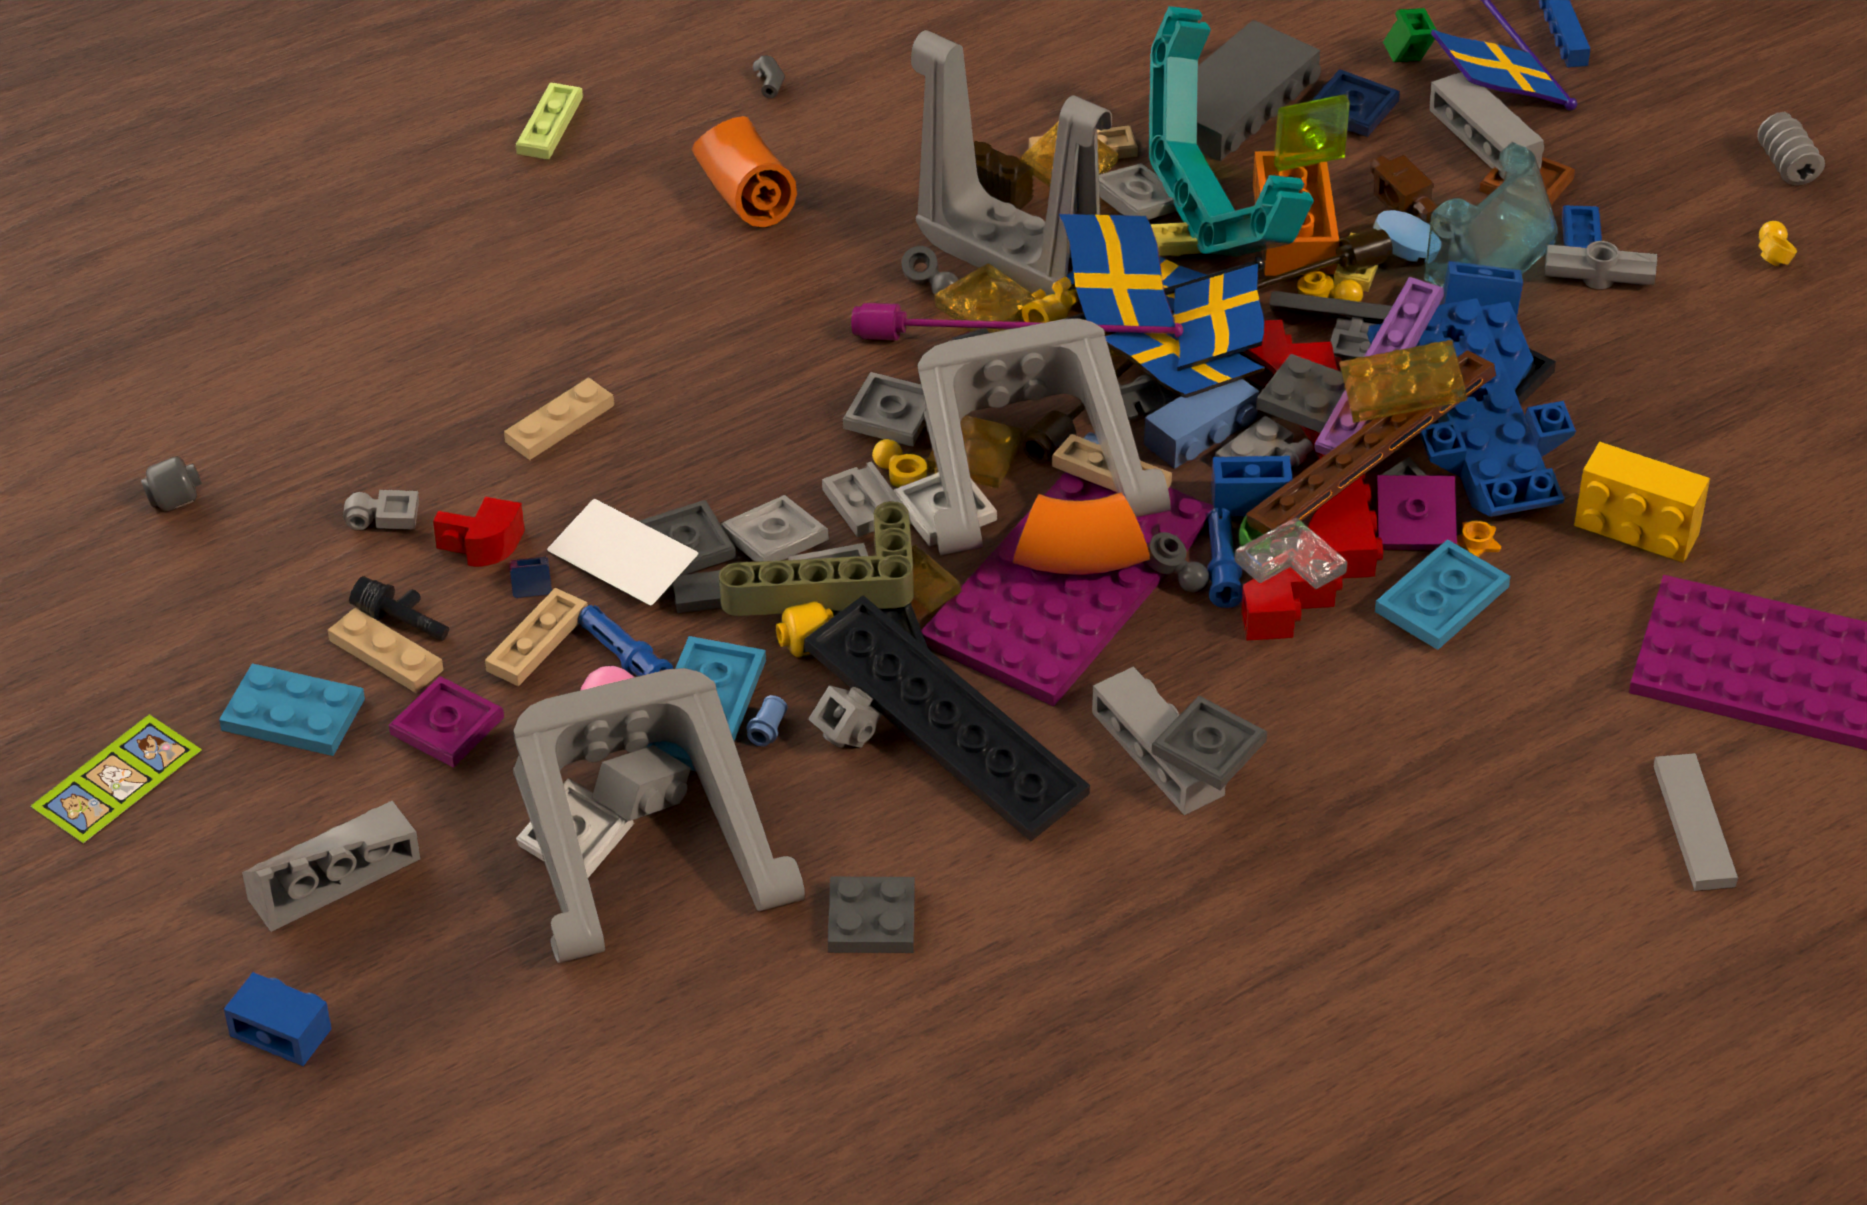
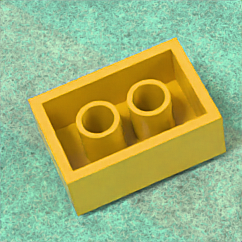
[1574,442,1710,563]

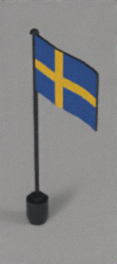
[952,257,1265,371]

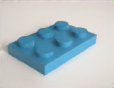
[1375,539,1511,650]
[219,663,365,756]

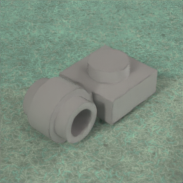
[343,490,419,530]

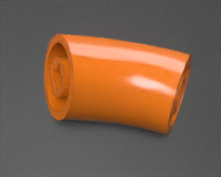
[691,116,797,227]
[1013,492,1150,575]

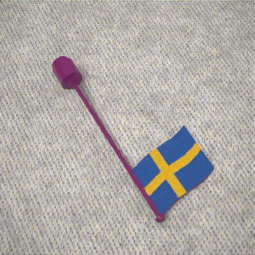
[851,214,1183,340]

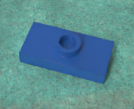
[1562,205,1602,248]

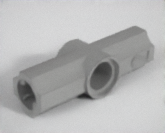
[1544,241,1657,289]

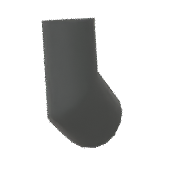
[753,55,785,98]

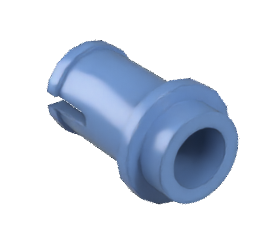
[746,695,788,747]

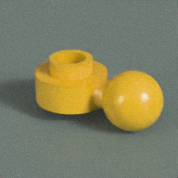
[1759,221,1797,266]
[1297,271,1363,302]
[872,439,927,488]

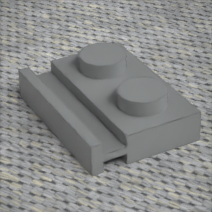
[822,461,904,537]

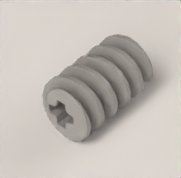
[1757,112,1825,185]

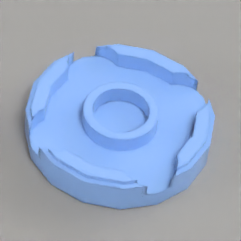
[1373,210,1443,262]

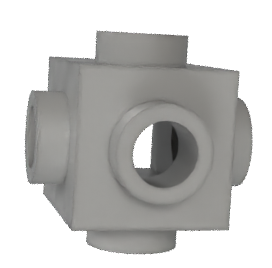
[808,686,882,748]

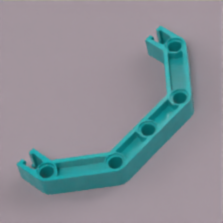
[1149,6,1314,257]

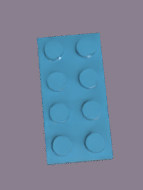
[647,636,766,771]

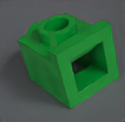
[1383,8,1437,62]

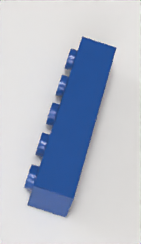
[1539,0,1590,68]

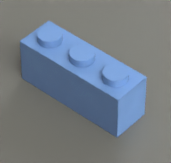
[1144,379,1259,469]

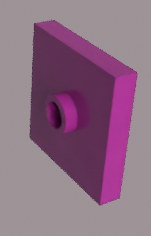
[1377,475,1457,550]
[389,676,504,768]

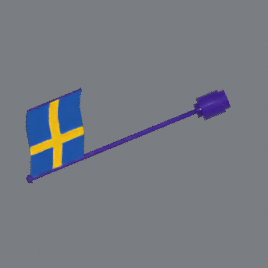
[1431,0,1577,111]

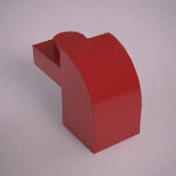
[433,496,525,567]

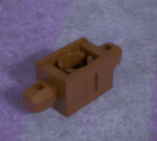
[1370,155,1438,223]

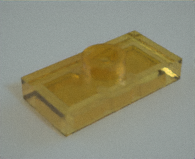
[912,544,962,612]

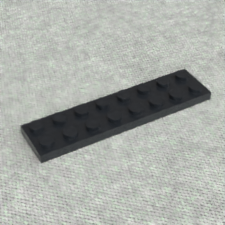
[804,595,1090,841]

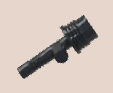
[349,576,449,641]

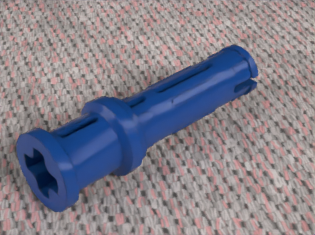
[1207,508,1243,608]
[578,605,674,677]

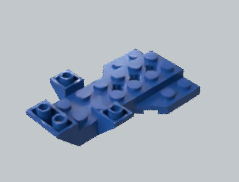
[1367,298,1576,517]

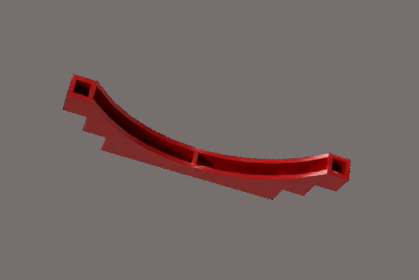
[1239,319,1383,641]

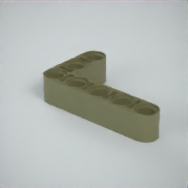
[719,501,914,616]

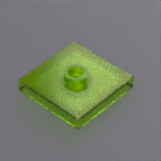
[1274,94,1350,172]

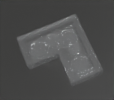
[1235,517,1347,589]

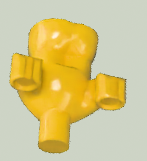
[1022,276,1080,323]

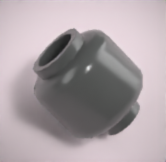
[141,456,202,512]

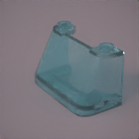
[1424,142,1558,288]

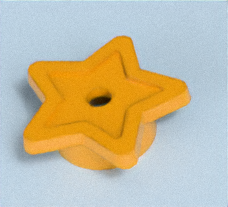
[1457,520,1501,557]

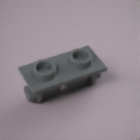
[1118,374,1174,420]

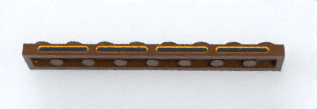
[1246,350,1496,541]

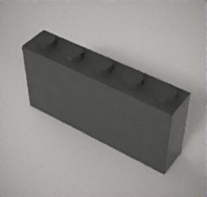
[1197,20,1321,161]

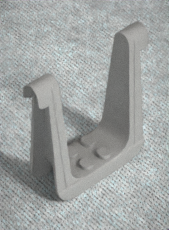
[911,30,1112,296]
[917,319,1171,556]
[513,668,805,963]

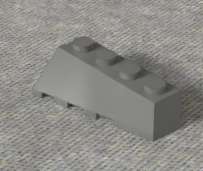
[242,801,420,932]

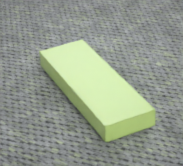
[516,83,583,159]

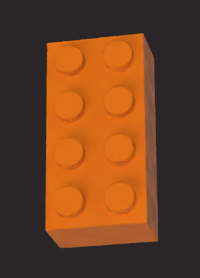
[1252,150,1339,276]

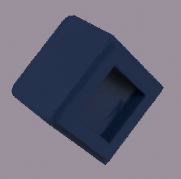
[509,556,552,598]

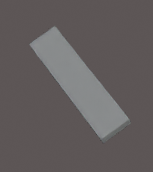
[1653,753,1738,891]

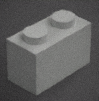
[592,745,691,821]

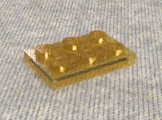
[1340,340,1467,423]

